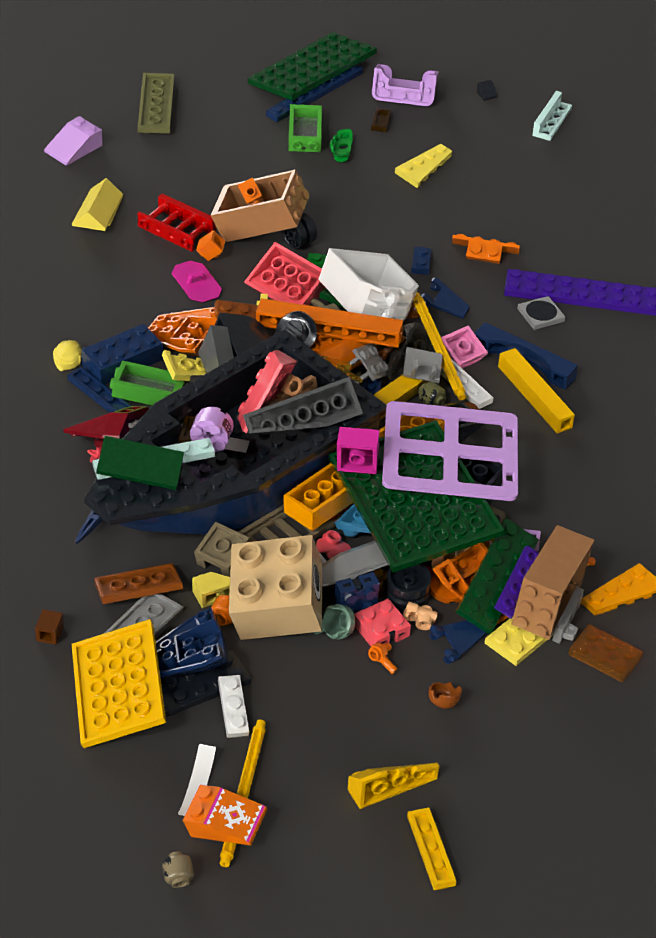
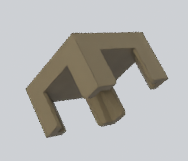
[194,522,250,577]

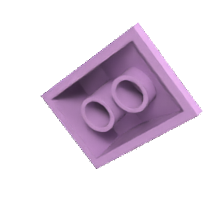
[44,116,102,166]

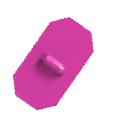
[172,261,222,303]

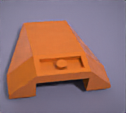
[148,307,217,356]

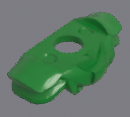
[330,129,353,162]

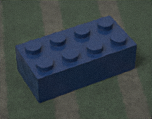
[81,323,163,385]

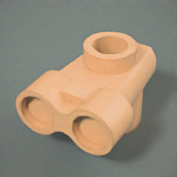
[403,602,437,630]

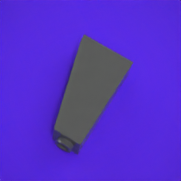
[198,325,234,373]

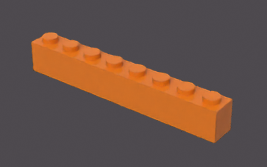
[256,298,403,348]

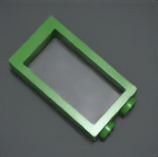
[288,104,322,152]
[110,361,186,406]

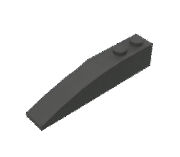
[243,377,363,434]

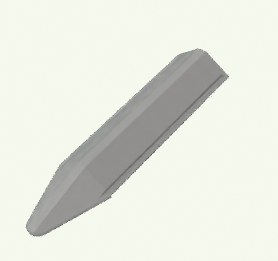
[322,541,388,587]

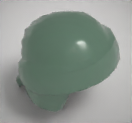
[314,604,355,639]

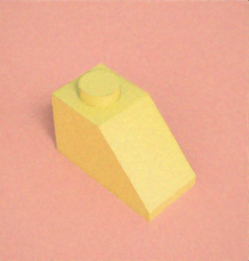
[192,572,230,608]

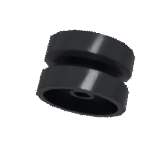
[385,563,432,612]

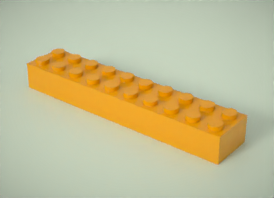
[284,415,445,531]

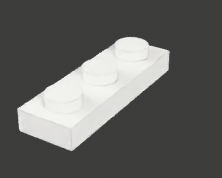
[218,675,249,738]

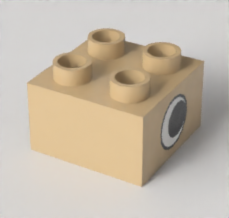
[229,535,322,640]

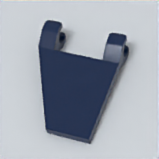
[421,277,470,319]
[428,620,487,664]

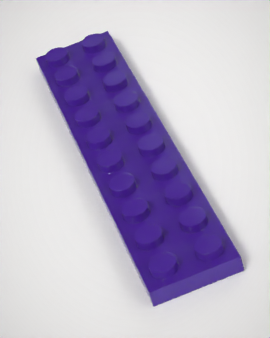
[504,269,656,316]

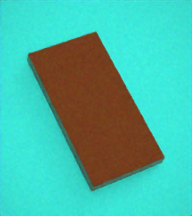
[94,563,183,604]

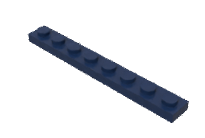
[266,65,363,122]

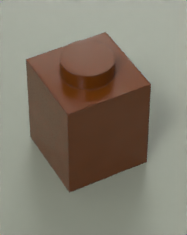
[35,609,64,645]

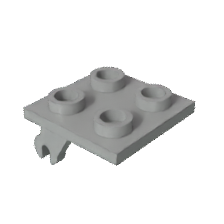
[341,343,391,384]
[403,347,442,383]

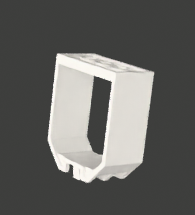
[318,248,419,321]

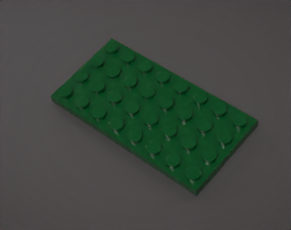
[247,32,377,100]

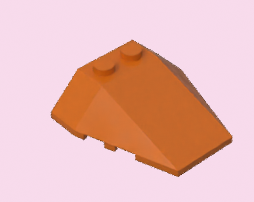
[433,539,509,625]

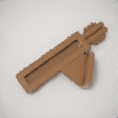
[265,373,317,407]

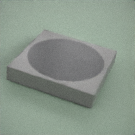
[517,296,565,330]

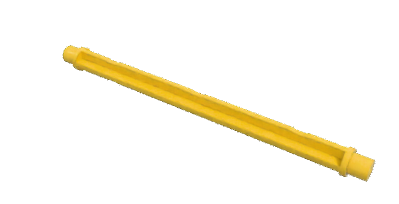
[413,292,466,400]
[220,720,266,867]

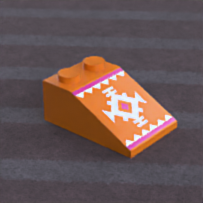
[183,785,267,845]

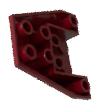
[63,406,149,439]

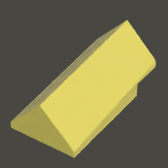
[72,178,123,231]

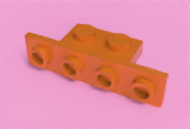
[452,234,520,264]

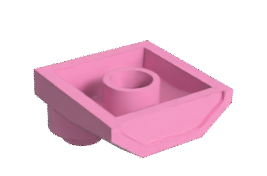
[441,325,488,368]

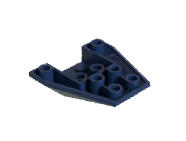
[156,608,229,678]

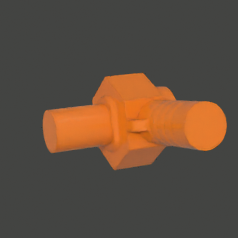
[368,642,398,674]

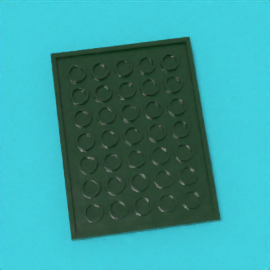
[329,420,504,572]

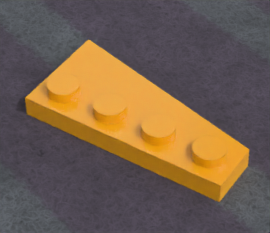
[581,563,656,615]

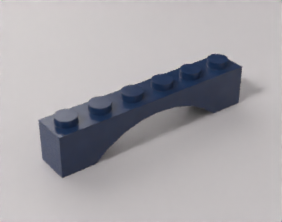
[474,322,578,390]

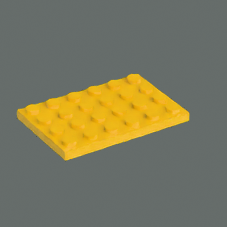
[72,619,166,748]

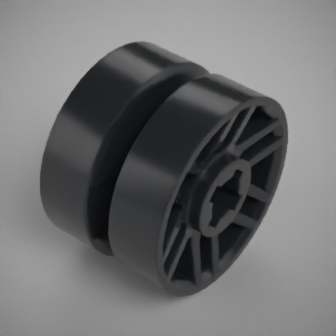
[282,212,317,249]

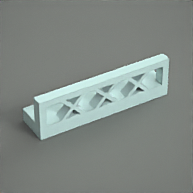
[532,91,572,141]

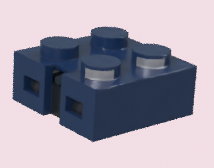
[334,572,380,613]

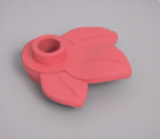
[316,530,352,559]

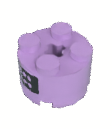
[190,407,234,452]

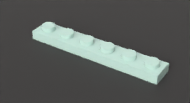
[93,438,215,480]

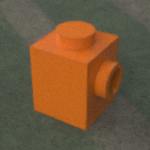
[238,177,263,205]
[196,230,225,261]

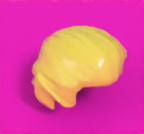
[53,340,83,371]

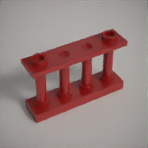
[137,194,216,252]

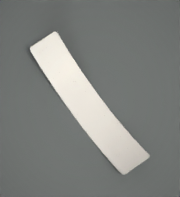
[178,744,216,816]

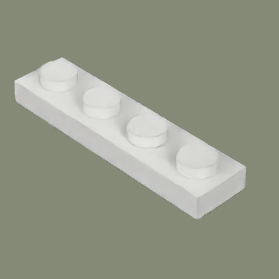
[441,359,493,409]

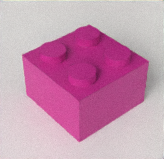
[337,427,379,474]

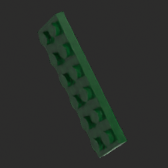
[455,518,539,634]

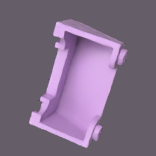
[372,64,439,106]

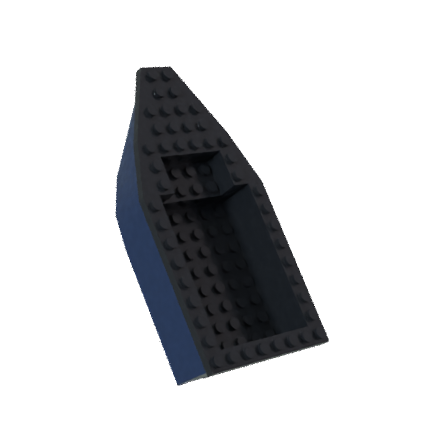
[84,329,387,534]

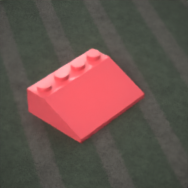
[244,242,326,306]
[237,350,298,433]

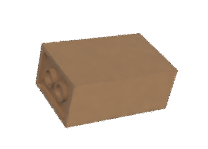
[211,170,309,242]
[511,525,594,640]

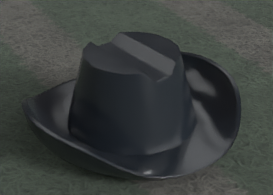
[275,311,317,348]

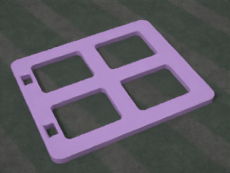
[382,401,518,501]

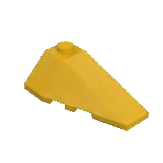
[348,763,439,809]

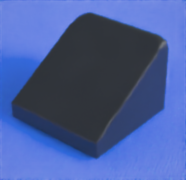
[477,80,498,100]

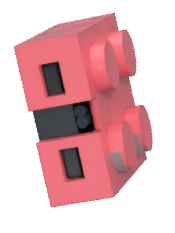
[354,599,411,646]

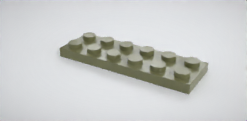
[138,73,174,134]

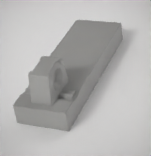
[552,587,584,644]

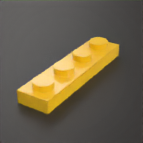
[407,807,456,890]

